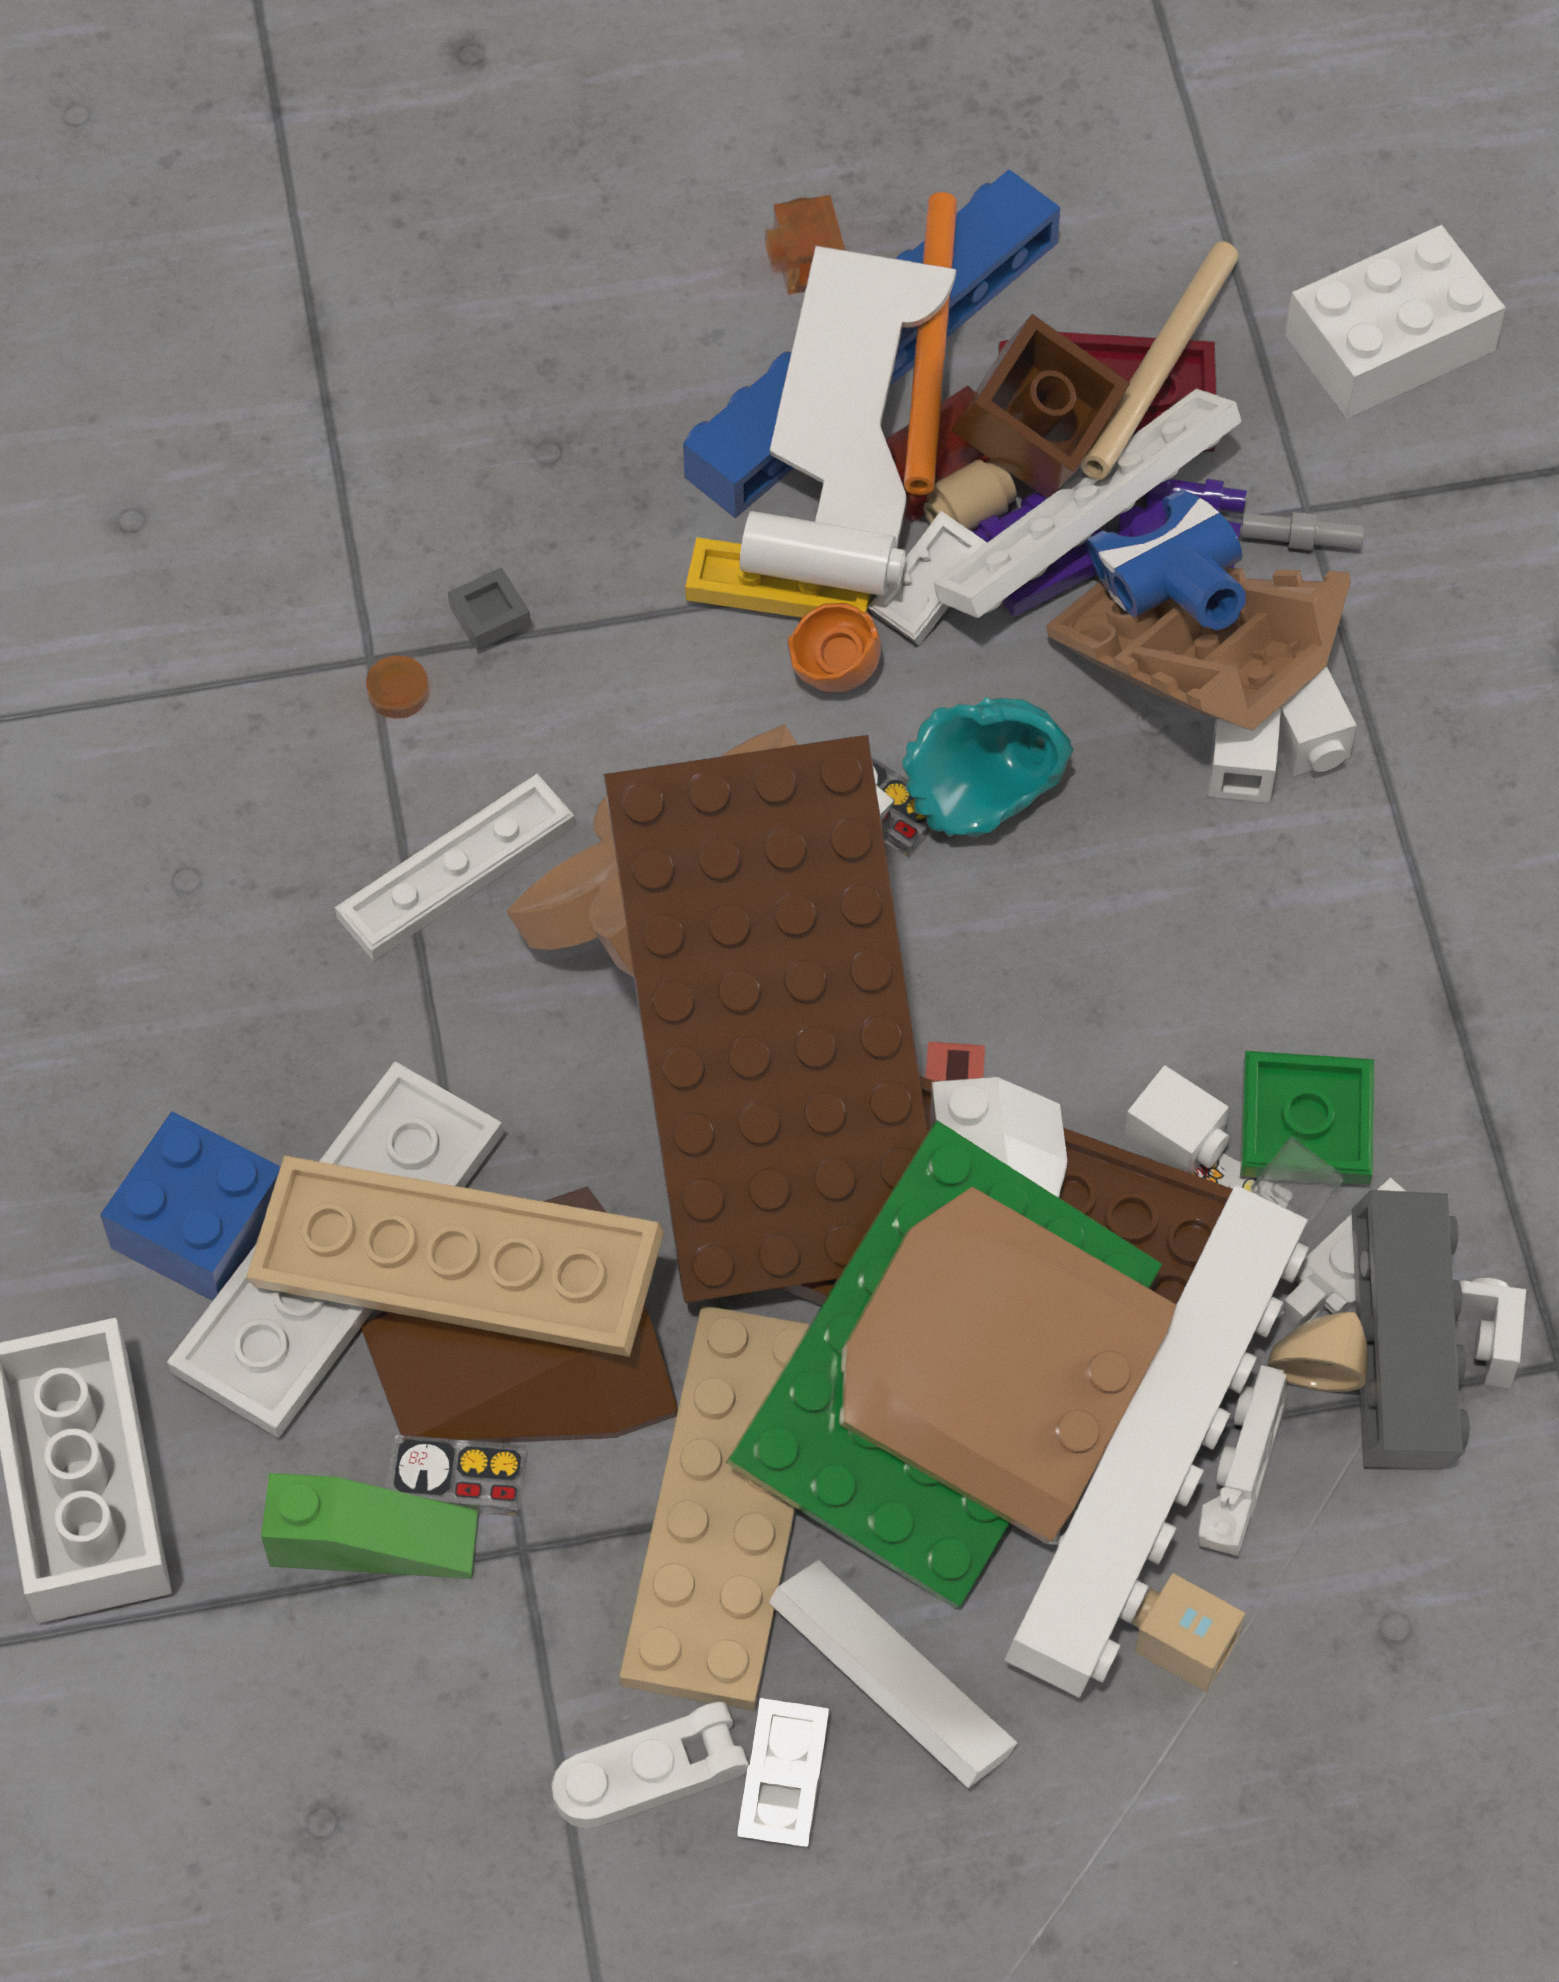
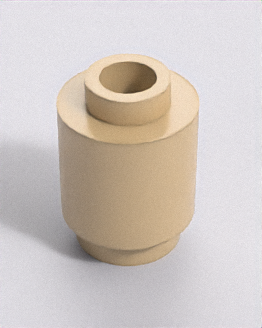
[924,459,1017,532]

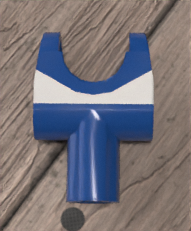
[1086,489,1246,630]

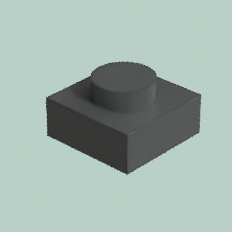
[448,568,531,650]

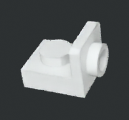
[1456,1278,1526,1389]

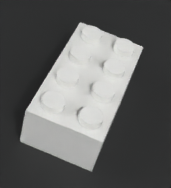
[0,1318,172,1624]

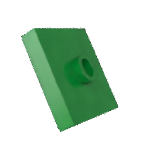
[1240,1051,1374,1185]

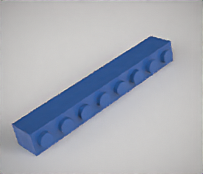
[683,169,1061,518]

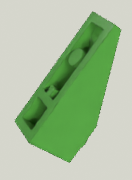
[261,1473,479,1579]

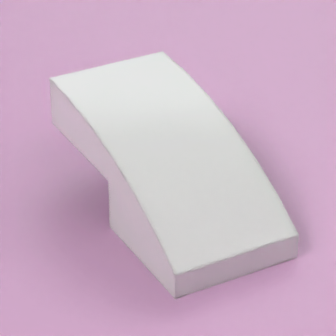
[738,1698,830,1847]

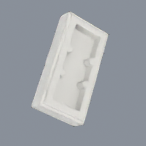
[868,511,987,646]

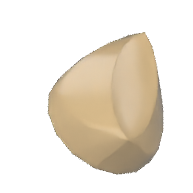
[1267,1312,1368,1392]

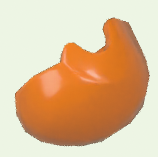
[787,603,881,693]

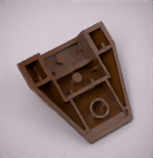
[361,1186,678,1445]

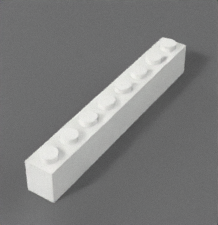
[1004,1185,1309,1698]

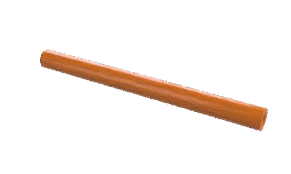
[904,192,957,495]

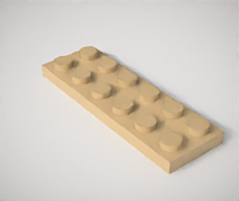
[246,1155,664,1357]
[619,1305,810,1711]

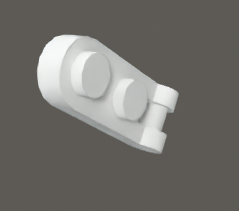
[552,1702,749,1829]

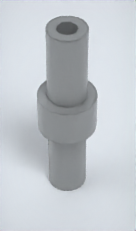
[1241,512,1364,550]

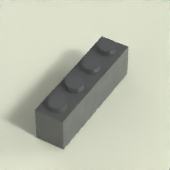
[1351,1190,1470,1470]

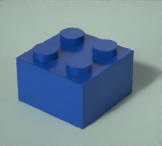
[100,1111,281,1301]

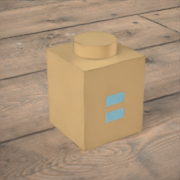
[1132,1573,1246,1693]

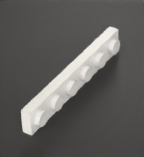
[933,389,1242,618]

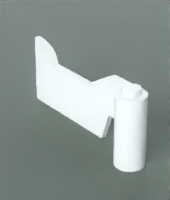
[740,246,956,596]

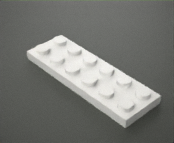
[167,1061,503,1439]

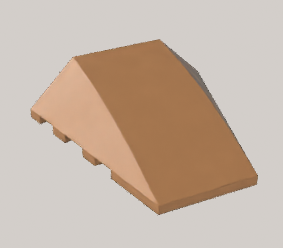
[1046,568,1351,731]

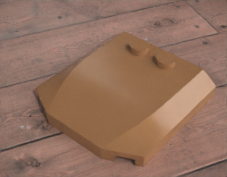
[839,1187,1177,1543]

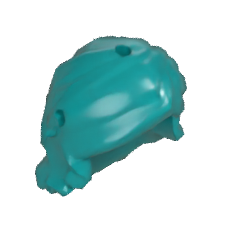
[902,697,1074,837]

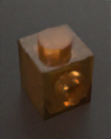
[765,195,845,295]

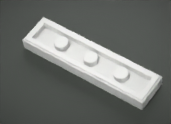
[335,774,575,961]
[769,1560,1017,1788]

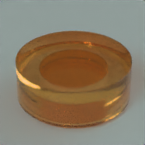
[366,655,429,719]

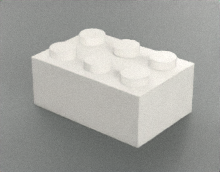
[1285,225,1506,419]

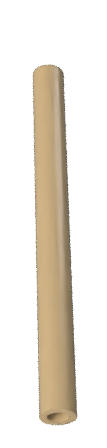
[1080,241,1239,480]

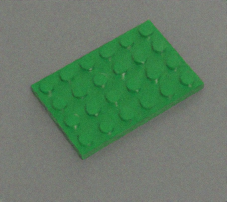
[725,1120,1162,1609]

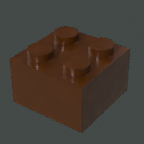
[951,314,1130,498]

